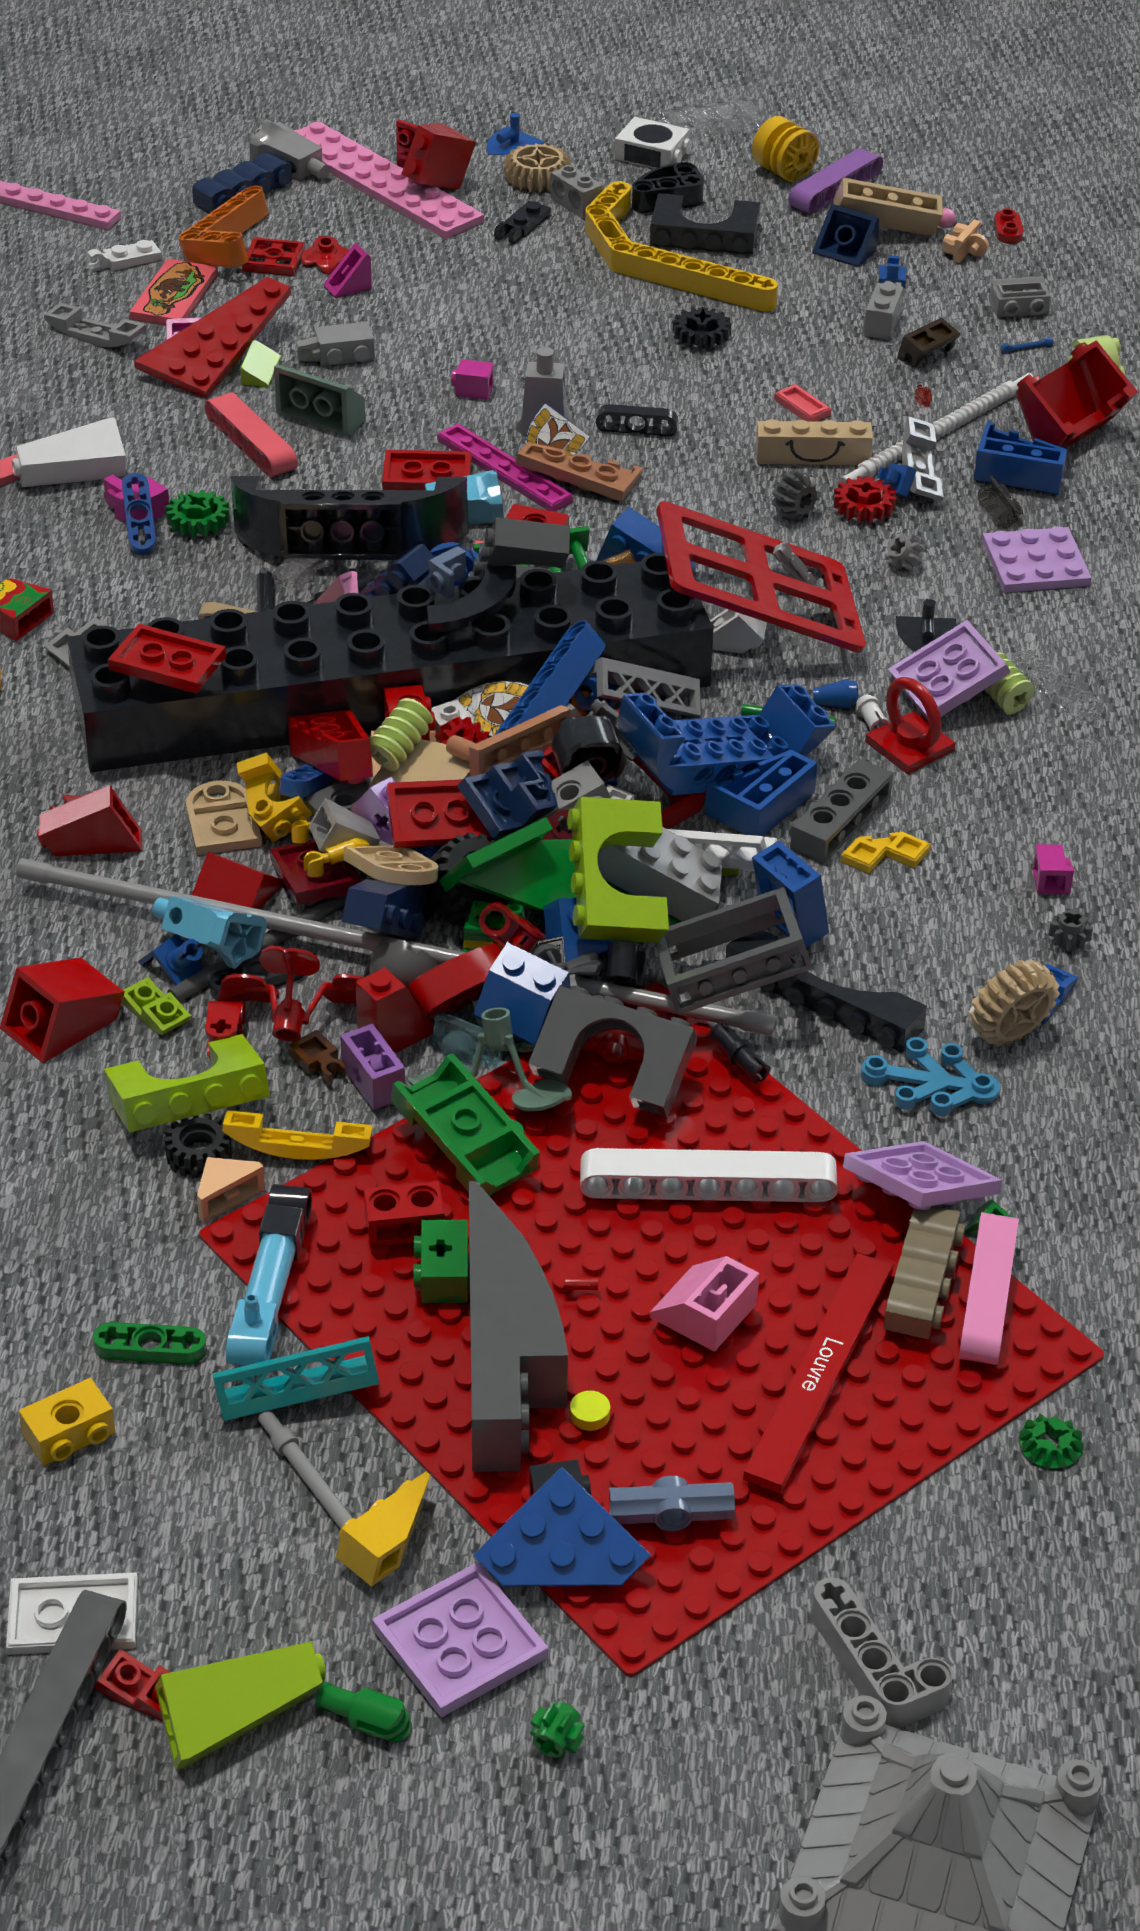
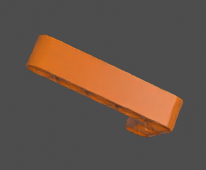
[178,186,269,267]

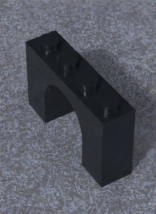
[650,193,761,255]

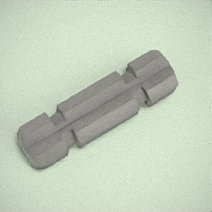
[773,542,817,586]

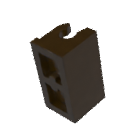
[897,318,960,368]

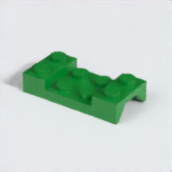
[391,1053,540,1196]

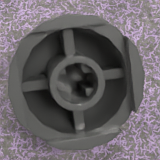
[369,938,439,992]

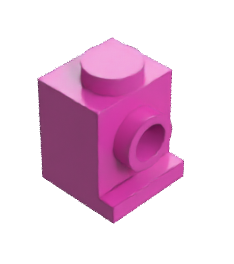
[1032,844,1074,894]

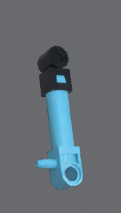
[226,1184,312,1366]

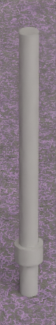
[258,1410,397,1587]

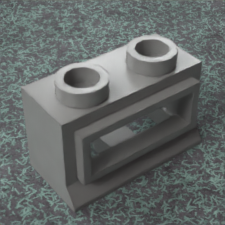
[989,276,1051,318]

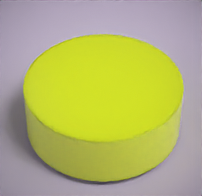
[570,1391,610,1431]

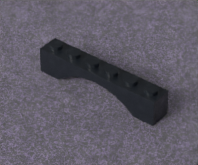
[726,930,927,1053]

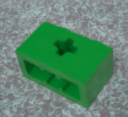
[414,1220,468,1303]

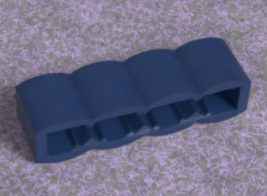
[192,152,292,213]
[361,544,434,597]

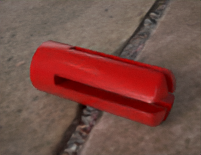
[563,1277,598,1291]

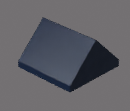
[812,203,879,267]

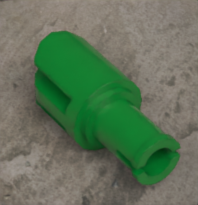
[316,1682,412,1743]

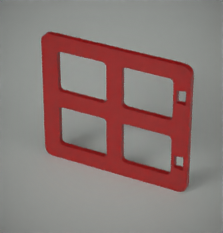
[656,501,866,653]

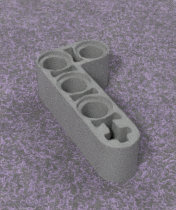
[811,1577,953,1728]

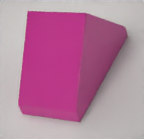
[323,242,372,298]

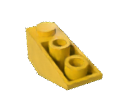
[336,1471,431,1587]

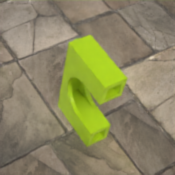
[567,796,669,943]
[104,1034,270,1133]

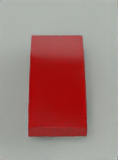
[94,1649,171,1722]

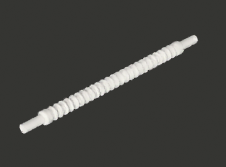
[839,373,1034,484]

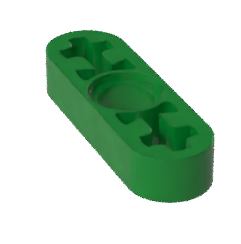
[93,1322,207,1365]

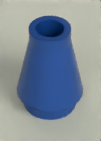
[813,678,859,709]

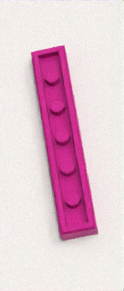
[437,424,573,512]

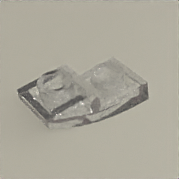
[272,558,334,588]

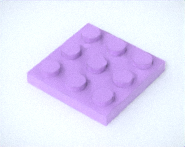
[982,526,1092,593]
[888,620,1011,720]
[843,1141,1002,1210]
[372,1562,549,1718]

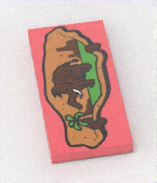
[129,259,218,325]

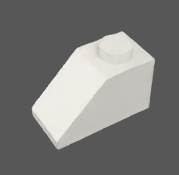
[710,609,767,653]

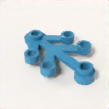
[861,1037,1000,1116]

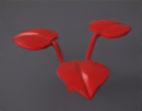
[217,946,364,1042]

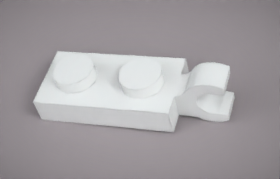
[88,240,162,271]

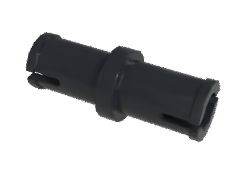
[709,1021,771,1084]

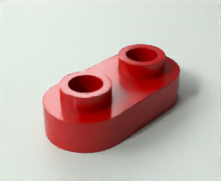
[994,208,1023,244]

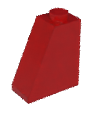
[37,785,142,856]
[356,967,436,1053]

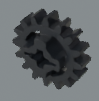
[672,307,732,349]

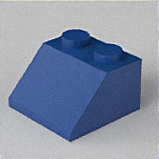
[474,942,571,1047]

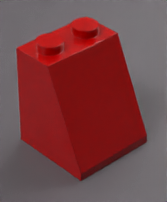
[401,123,476,190]
[0,957,125,1063]

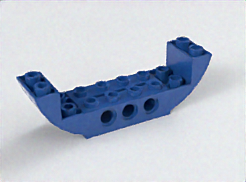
[618,684,836,795]

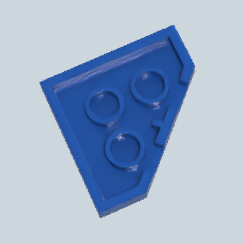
[473,1467,651,1587]

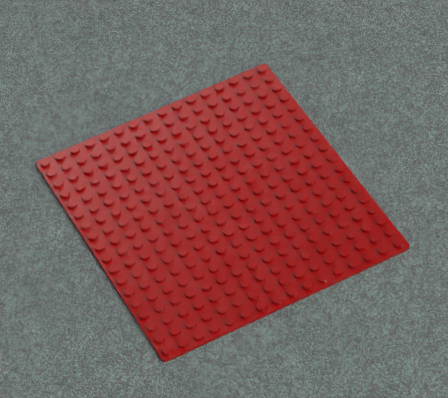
[199,982,1104,1677]

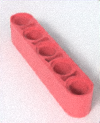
[204,392,298,478]

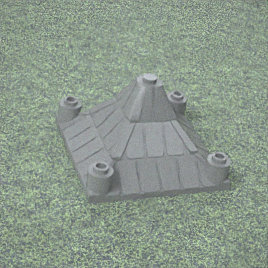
[772,1695,1102,1931]

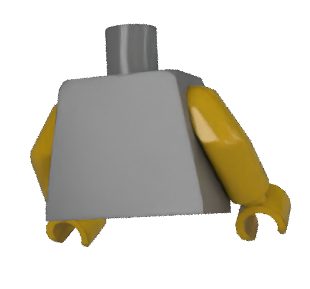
[291,798,390,877]

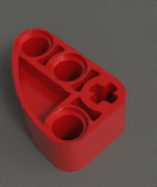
[408,943,502,1025]

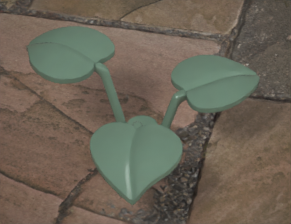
[408,1008,572,1111]

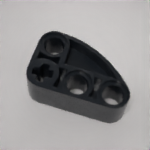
[631,162,704,213]

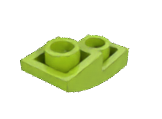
[122,977,191,1035]

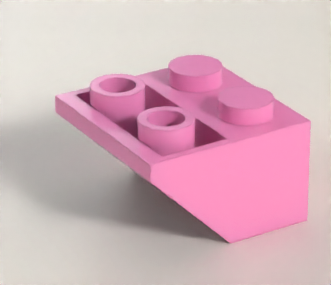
[650,1256,759,1352]

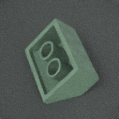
[274,364,366,436]

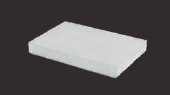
[6,1572,138,1655]

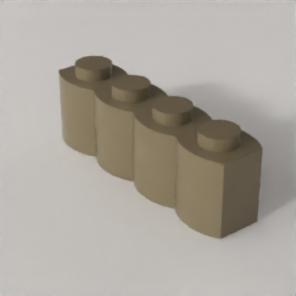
[883,1206,966,1339]

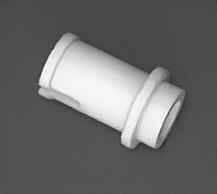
[856,695,889,732]

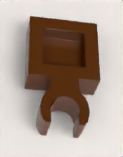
[288,1030,346,1085]

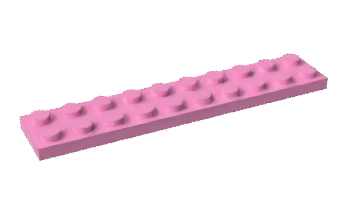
[294,122,484,239]

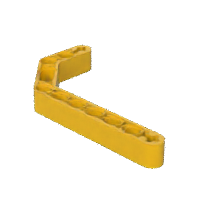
[585,181,778,312]

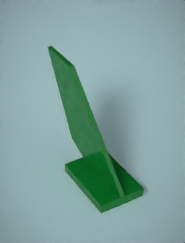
[440,817,681,944]

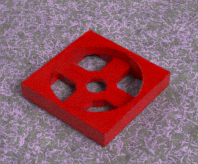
[242,237,305,276]

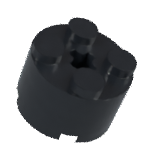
[552,716,626,786]

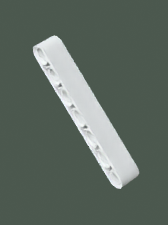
[580,1148,838,1202]

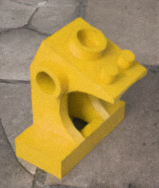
[237,753,312,843]

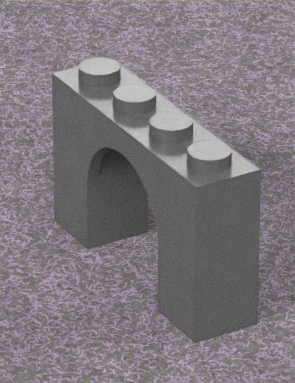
[468,517,570,578]
[528,986,697,1118]

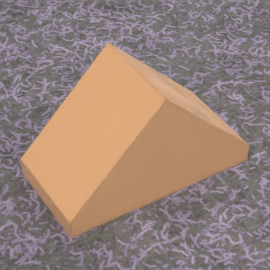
[197,1157,265,1223]

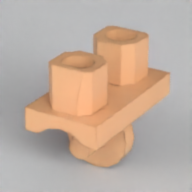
[942,219,989,263]

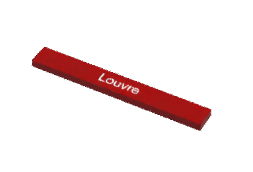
[743,1253,893,1494]

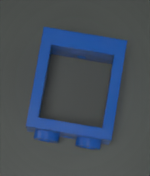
[752,841,829,947]

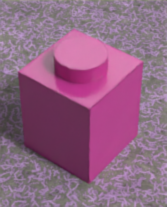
[451,359,494,400]

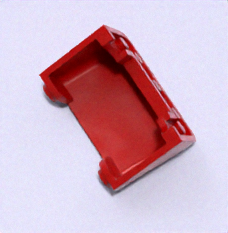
[1016,340,1138,449]

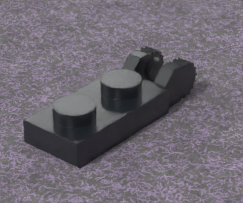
[494,201,551,244]

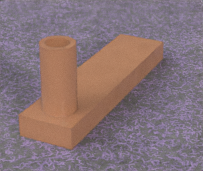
[446,705,571,776]

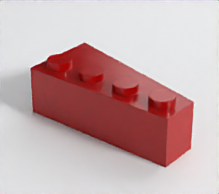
[287,709,373,784]

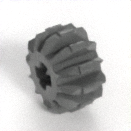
[771,469,821,521]

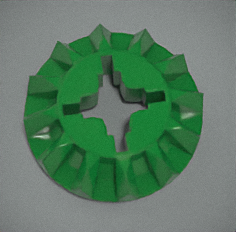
[1019,1413,1084,1469]

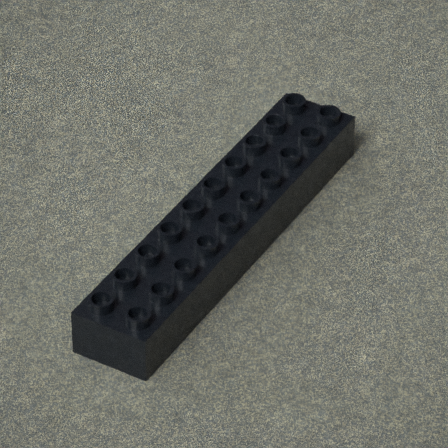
[67,553,714,773]

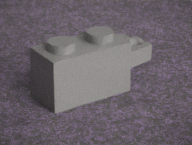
[864,281,903,340]
[296,321,375,366]

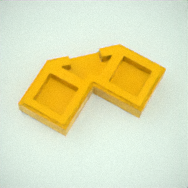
[840,832,931,874]

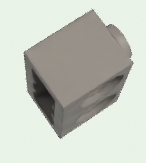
[551,165,603,219]

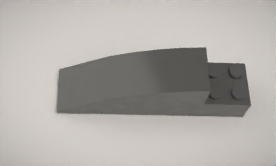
[469,1181,568,1472]

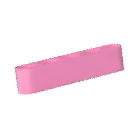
[958,1212,1019,1365]

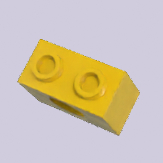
[18,1377,116,1466]

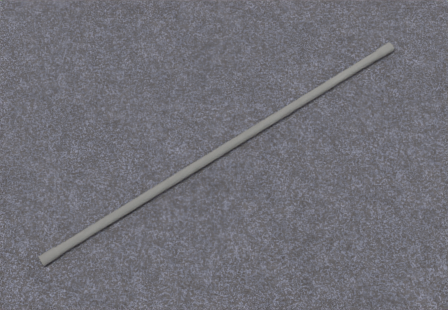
[16,858,778,1037]

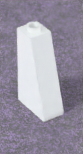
[12,417,126,487]

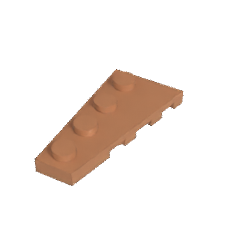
[515,442,643,502]

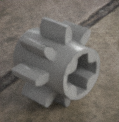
[886,533,925,571]

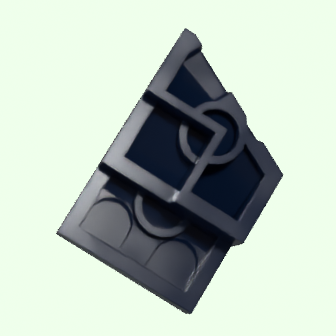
[457,749,558,839]

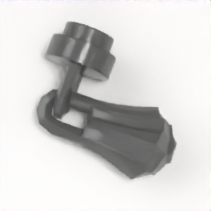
[533,943,603,976]

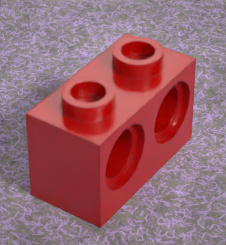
[364,1181,445,1247]

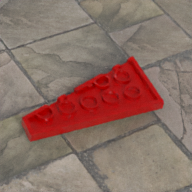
[134,277,291,398]

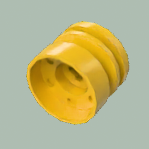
[752,116,819,182]

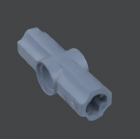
[609,1475,735,1531]

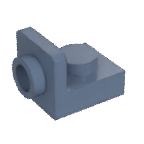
[428,546,466,599]

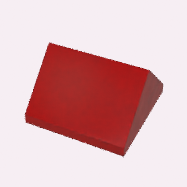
[192,852,284,909]

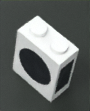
[614,117,692,169]

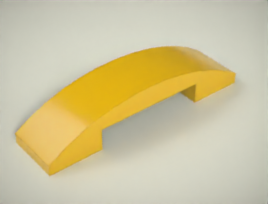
[222,1110,373,1160]

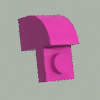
[103,474,170,522]

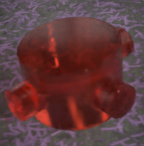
[914,385,932,407]

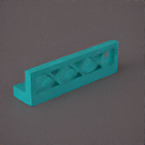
[212,1336,380,1421]

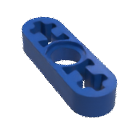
[122,473,156,555]
[279,763,333,797]

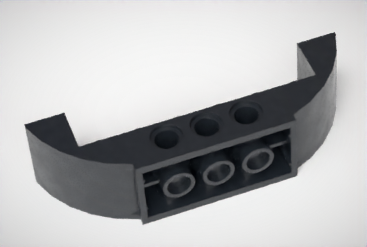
[230,476,469,560]

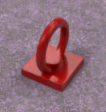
[865,677,956,774]

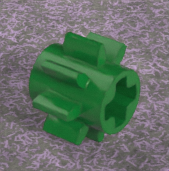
[530,1702,585,1758]

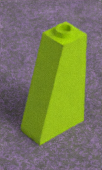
[155,1641,326,1771]

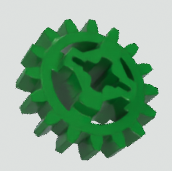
[166,490,230,537]

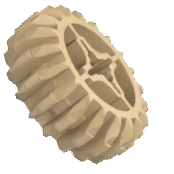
[504,143,572,193]
[968,959,1060,1047]

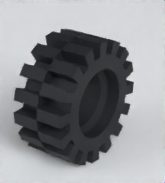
[164,1113,232,1179]

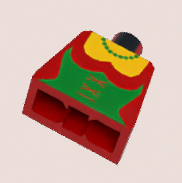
[0,578,54,641]

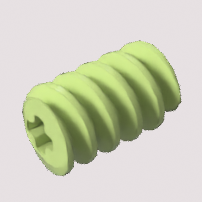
[984,652,1035,715]
[369,698,434,771]

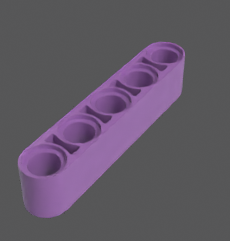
[788,148,884,215]

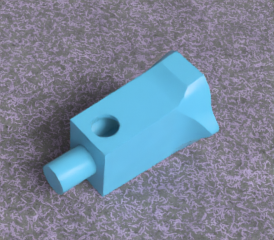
[425,470,504,525]
[152,896,267,969]

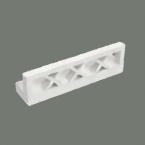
[667,829,778,870]

